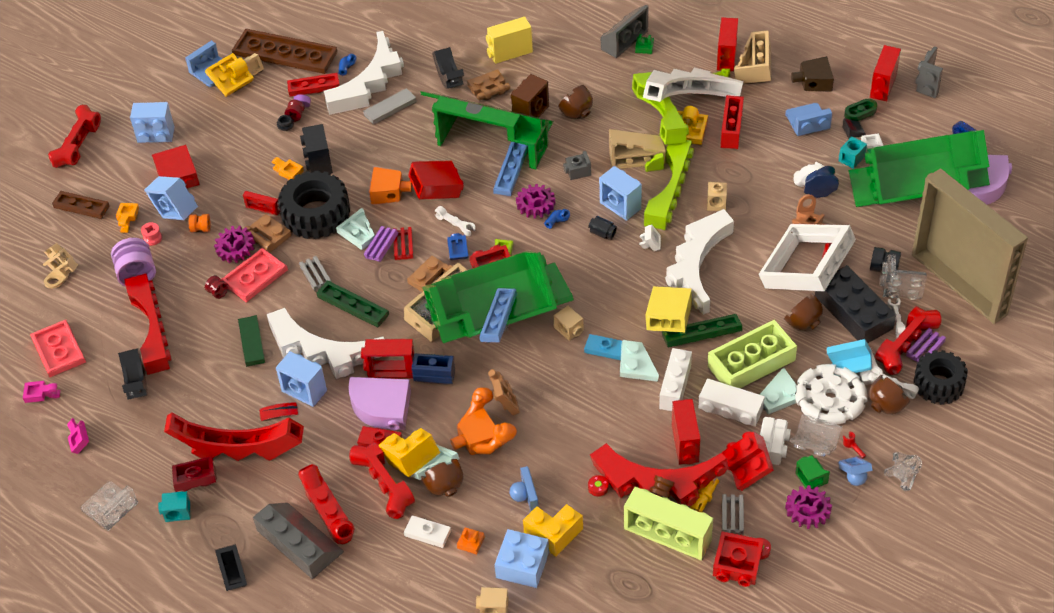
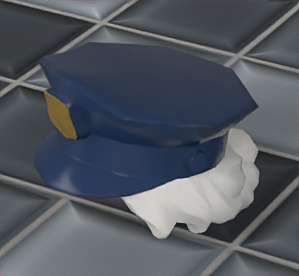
[793,162,839,198]

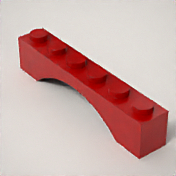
[124,273,172,375]

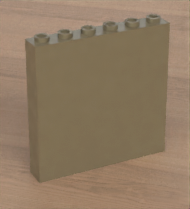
[912,168,1028,324]

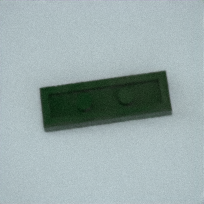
[238,315,265,367]

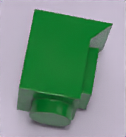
[795,455,830,490]

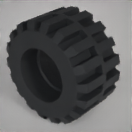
[914,350,968,405]

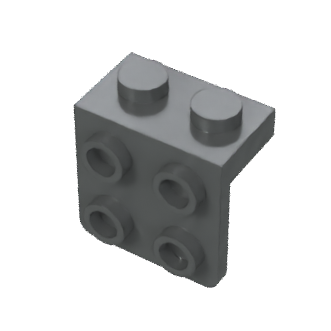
[915,46,943,98]

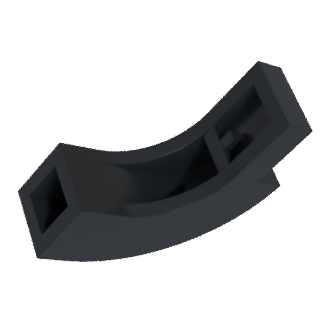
[432,47,464,89]
[118,348,148,400]

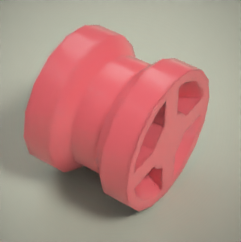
[141,222,162,246]

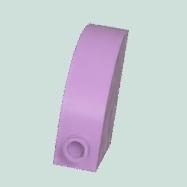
[969,155,1012,205]
[349,377,411,431]

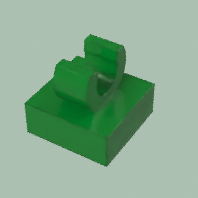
[635,34,654,54]

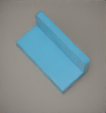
[827,339,872,376]

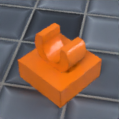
[457,527,485,554]

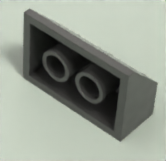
[600,5,649,58]

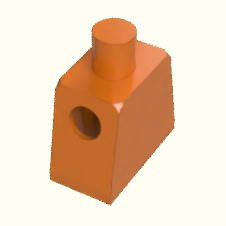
[369,167,412,204]

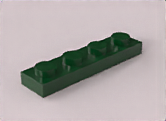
[316,280,389,328]
[662,314,742,348]

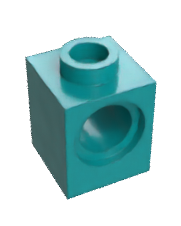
[838,137,867,169]
[158,491,191,522]

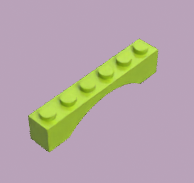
[632,72,689,145]
[644,140,694,230]

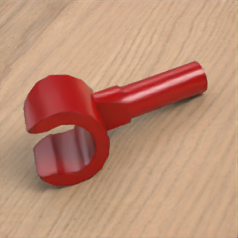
[843,431,866,459]

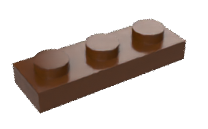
[52,191,110,219]

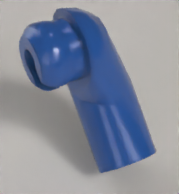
[338,53,357,76]
[544,209,570,229]

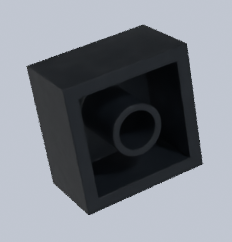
[300,124,333,174]

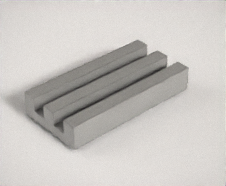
[299,256,331,292]
[722,494,744,535]

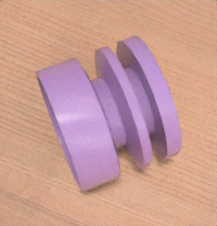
[111,238,156,286]

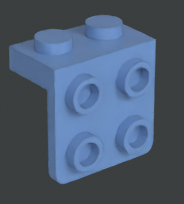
[185,40,222,87]
[785,103,832,136]

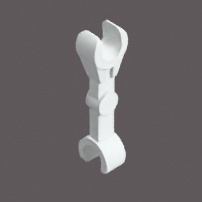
[435,206,476,236]
[887,298,906,338]
[868,366,919,399]

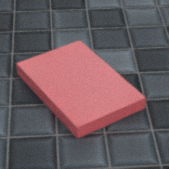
[221,248,288,303]
[30,320,86,378]

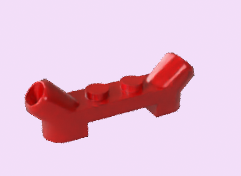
[48,104,101,168]
[875,306,942,375]
[349,442,415,519]
[298,464,355,545]

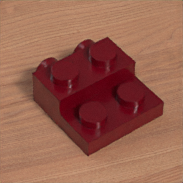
[172,456,217,492]

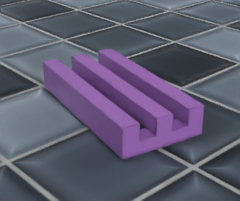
[364,226,398,262]
[906,328,946,362]

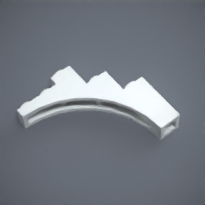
[324,31,404,115]
[643,68,744,102]
[665,209,734,315]
[267,308,384,379]

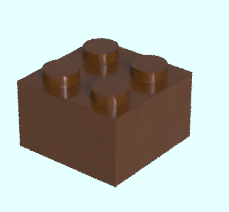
[511,74,549,117]

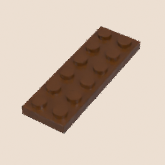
[232,28,338,74]

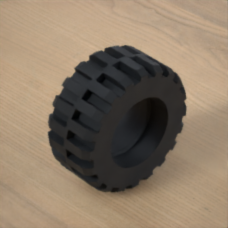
[278,171,350,239]

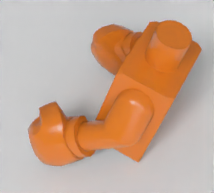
[450,387,517,455]

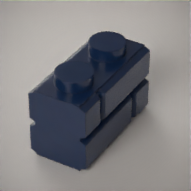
[412,353,455,384]

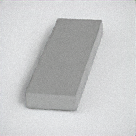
[363,88,417,125]

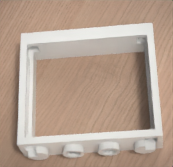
[759,224,856,291]

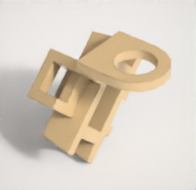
[43,243,78,289]

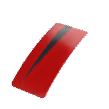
[259,402,298,421]

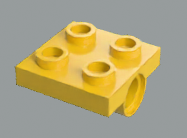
[205,53,254,97]
[678,106,708,145]

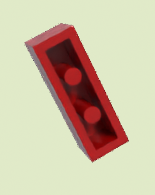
[721,95,744,149]

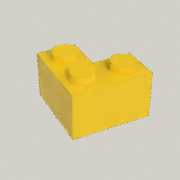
[379,428,440,477]
[523,504,583,557]

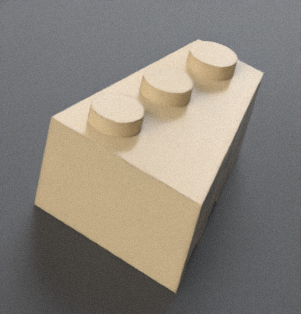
[734,31,771,84]
[609,129,666,169]

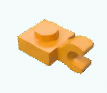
[272,157,304,180]
[116,203,139,233]

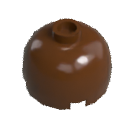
[558,85,593,119]
[784,293,823,330]
[869,375,910,415]
[421,459,463,497]

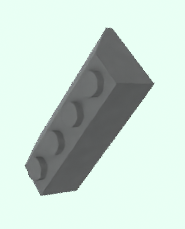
[253,502,344,579]

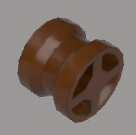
[649,475,675,499]

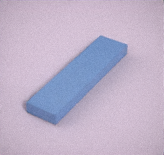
[493,142,528,196]
[479,288,517,342]

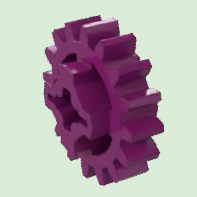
[516,184,556,219]
[214,225,255,263]
[785,485,832,529]

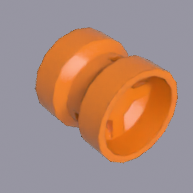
[189,214,211,232]

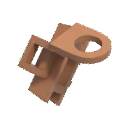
[792,194,826,225]

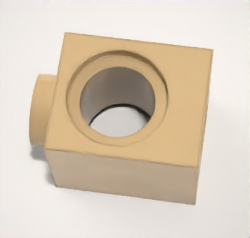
[707,182,727,211]
[553,306,584,341]
[476,587,509,613]

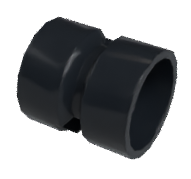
[870,247,901,276]

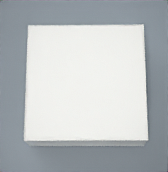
[861,133,883,153]

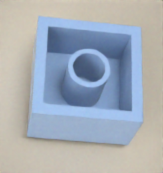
[130,102,175,143]
[599,166,642,221]
[144,176,198,220]
[276,351,327,407]
[494,529,549,588]

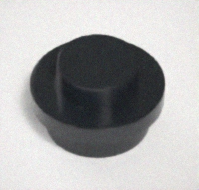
[277,115,294,131]

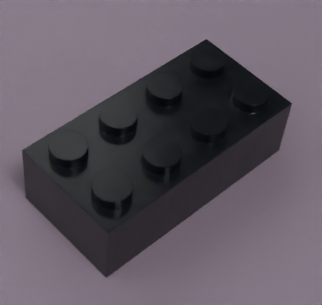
[815,265,896,343]

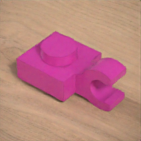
[23,381,60,403]
[67,418,89,454]

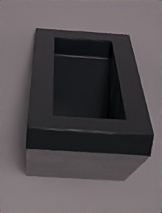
[215,544,247,591]

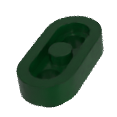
[844,99,877,121]

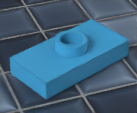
[584,334,622,360]

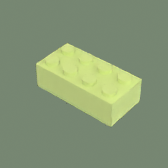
[707,320,797,388]
[624,487,713,561]

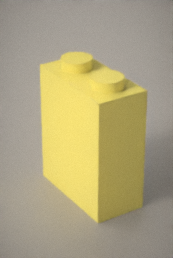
[486,17,533,64]
[646,286,692,333]

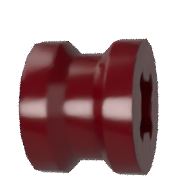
[284,99,305,122]
[204,275,229,299]

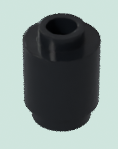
[588,216,617,240]

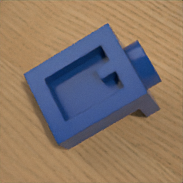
[447,233,468,260]

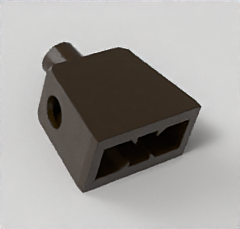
[791,56,834,92]

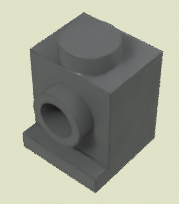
[563,151,591,180]

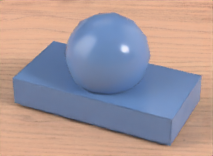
[838,456,873,486]
[509,466,539,511]

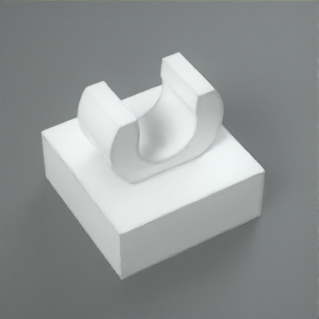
[639,224,661,251]

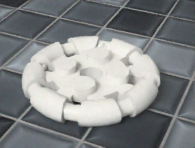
[795,364,868,425]

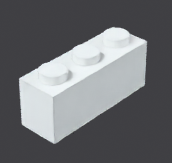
[659,348,692,411]
[698,378,765,427]

